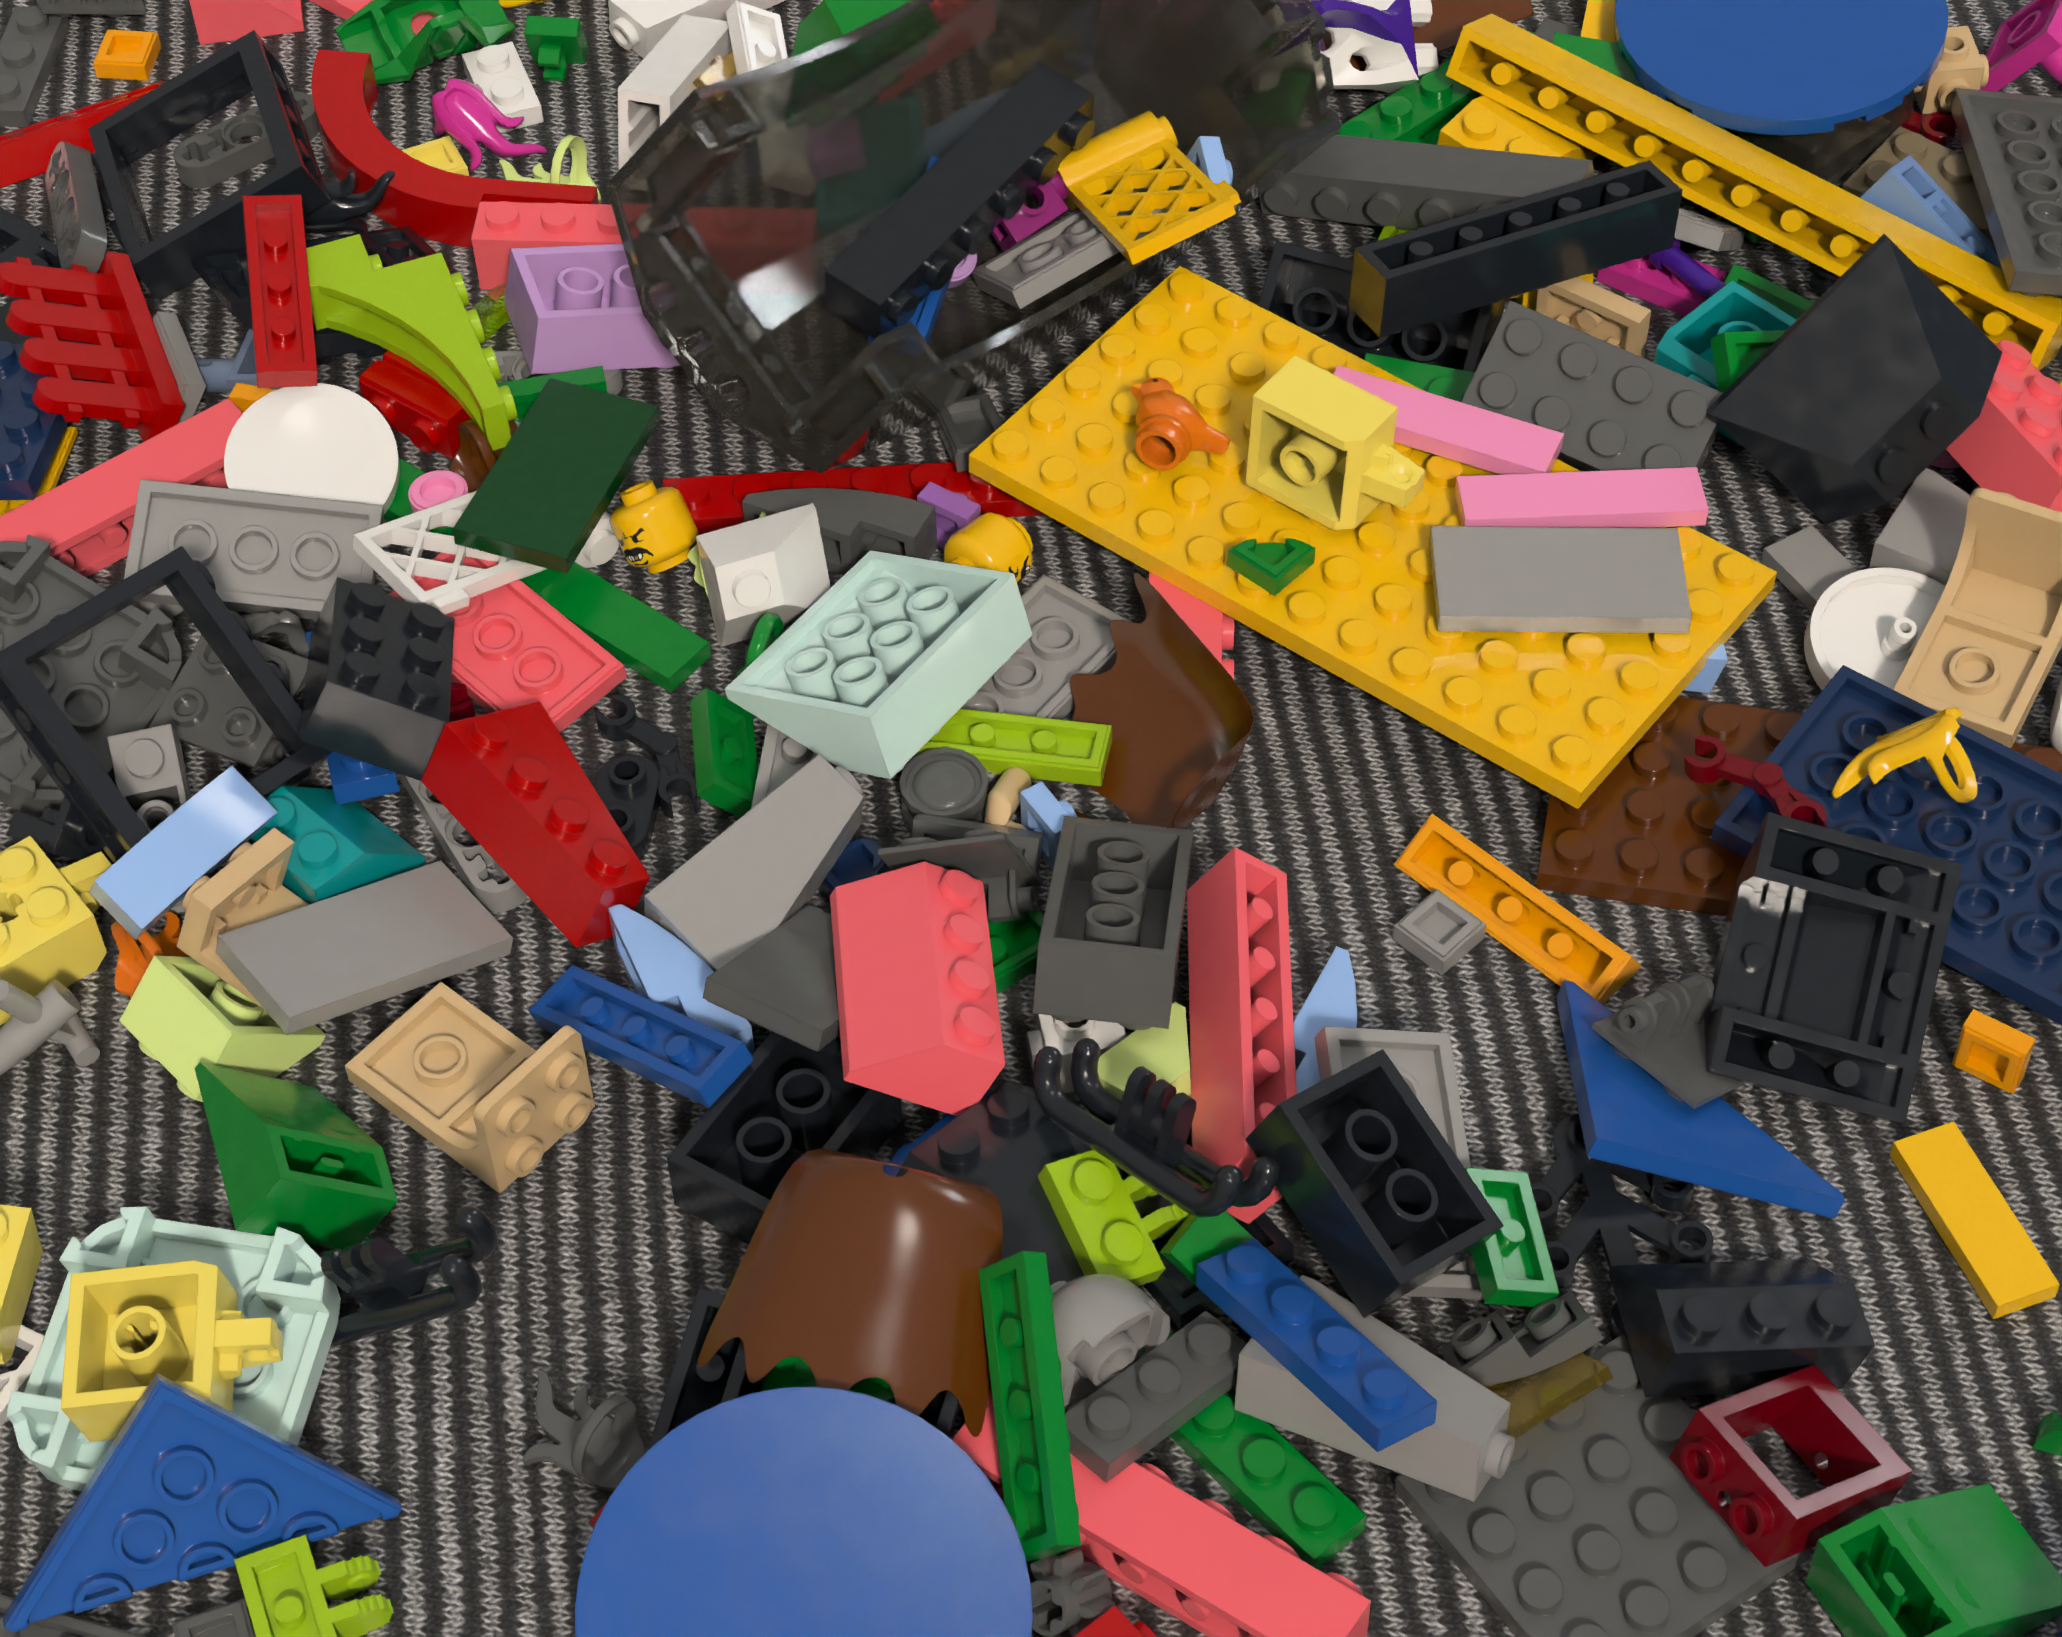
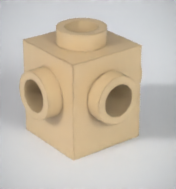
[1909,26,1989,114]

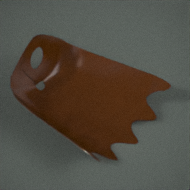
[1056,573,1254,829]
[698,1148,1003,1437]

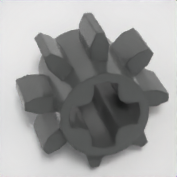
[1030,1549,1115,1637]

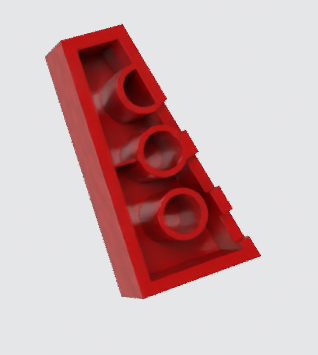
[421,701,650,948]

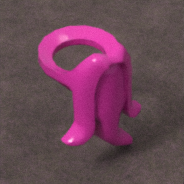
[431,78,547,172]

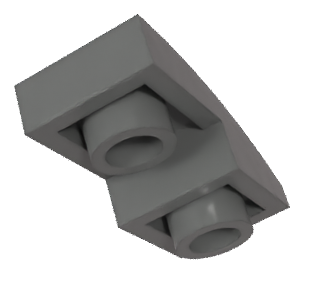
[1439,1290,1604,1386]

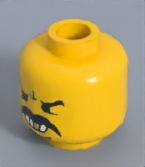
[609,480,698,574]
[944,512,1033,584]

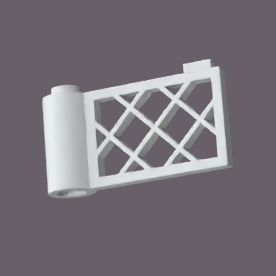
[353,491,619,615]

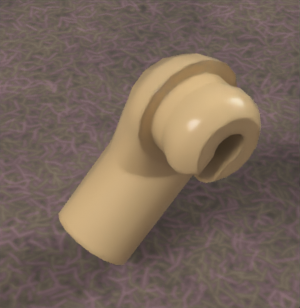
[984,767,1032,830]

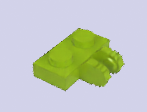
[1037,1150,1190,1286]
[234,1534,394,1637]

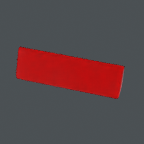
[0,81,166,188]

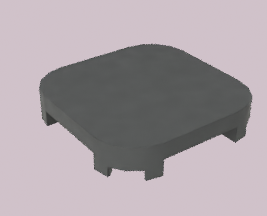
[0,534,182,816]

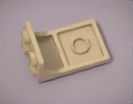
[1893,488,2062,748]
[345,982,595,1194]

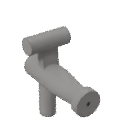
[0,979,100,1076]

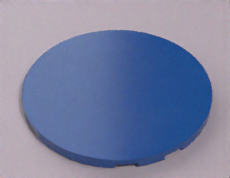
[1614,0,1948,136]
[575,1387,1033,1637]

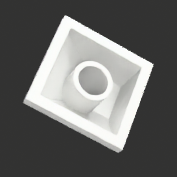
[696,503,831,647]

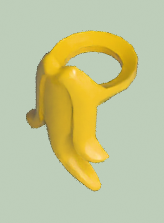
[1831,707,1977,803]

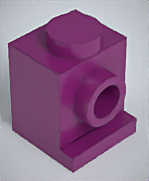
[991,172,1069,252]

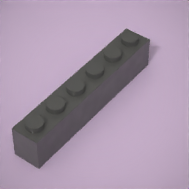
[1253,129,1594,230]

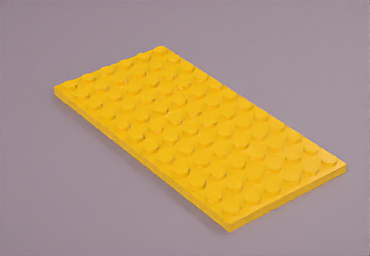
[969,266,1777,809]

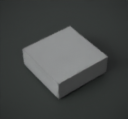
[1393,889,1486,975]

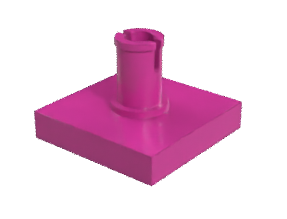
[1980,0,2062,92]

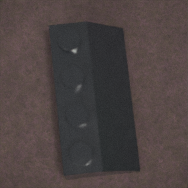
[1258,240,1506,372]

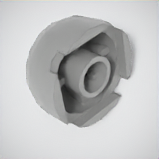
[1051,1273,1170,1413]

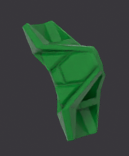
[335,0,515,85]

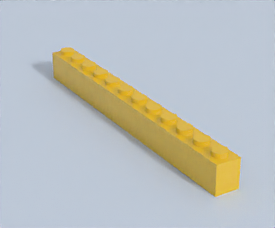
[1445,13,2062,371]

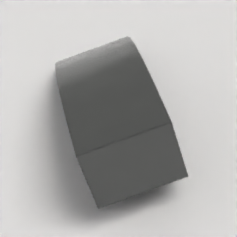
[742,488,938,575]

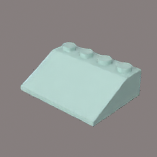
[724,550,1033,779]

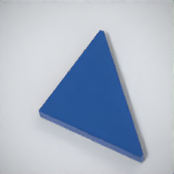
[1556,980,1845,1218]
[2,1373,403,1632]

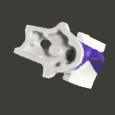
[1221,0,1439,97]

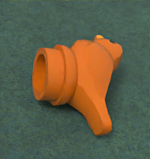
[1130,377,1231,471]

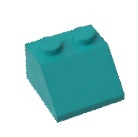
[247,786,426,904]

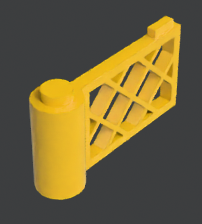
[1057,110,1241,265]

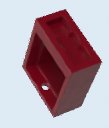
[1669,1364,1913,1567]

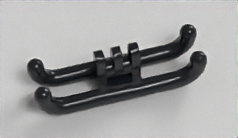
[1032,1038,1280,1218]
[321,1206,498,1347]

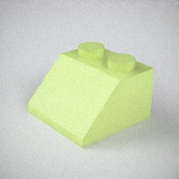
[119,955,326,1102]

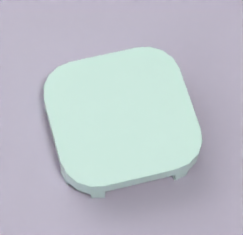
[6,1206,341,1491]

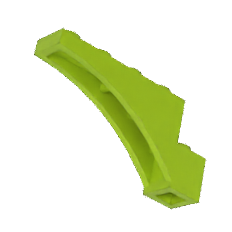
[306,234,517,451]

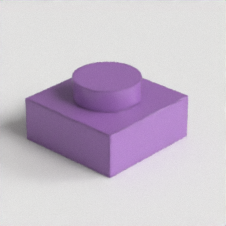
[917,482,981,549]

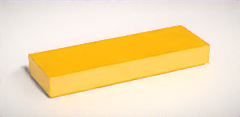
[1889,1121,2060,1319]

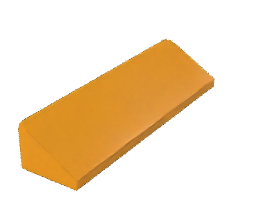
[1394,814,1642,1004]

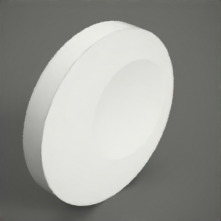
[224,383,400,515]
[1804,567,1945,690]

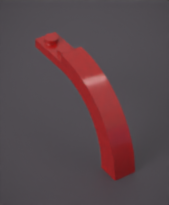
[311,50,599,248]

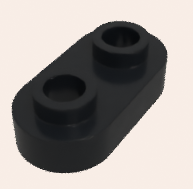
[594,754,660,860]

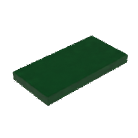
[453,378,659,574]

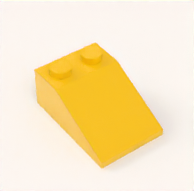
[1437,95,1599,161]

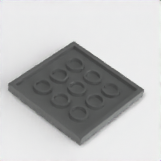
[1395,1334,1813,1637]

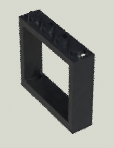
[88,30,330,301]
[0,546,332,863]

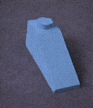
[1860,155,2002,269]

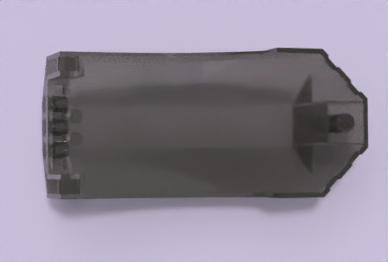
[606,0,1341,474]

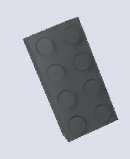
[1461,300,1723,472]
[1033,816,1193,1030]

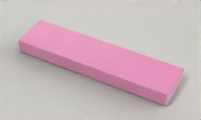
[1333,365,1564,475]
[1454,467,1709,528]

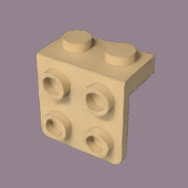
[1535,277,1651,358]
[176,828,309,1009]

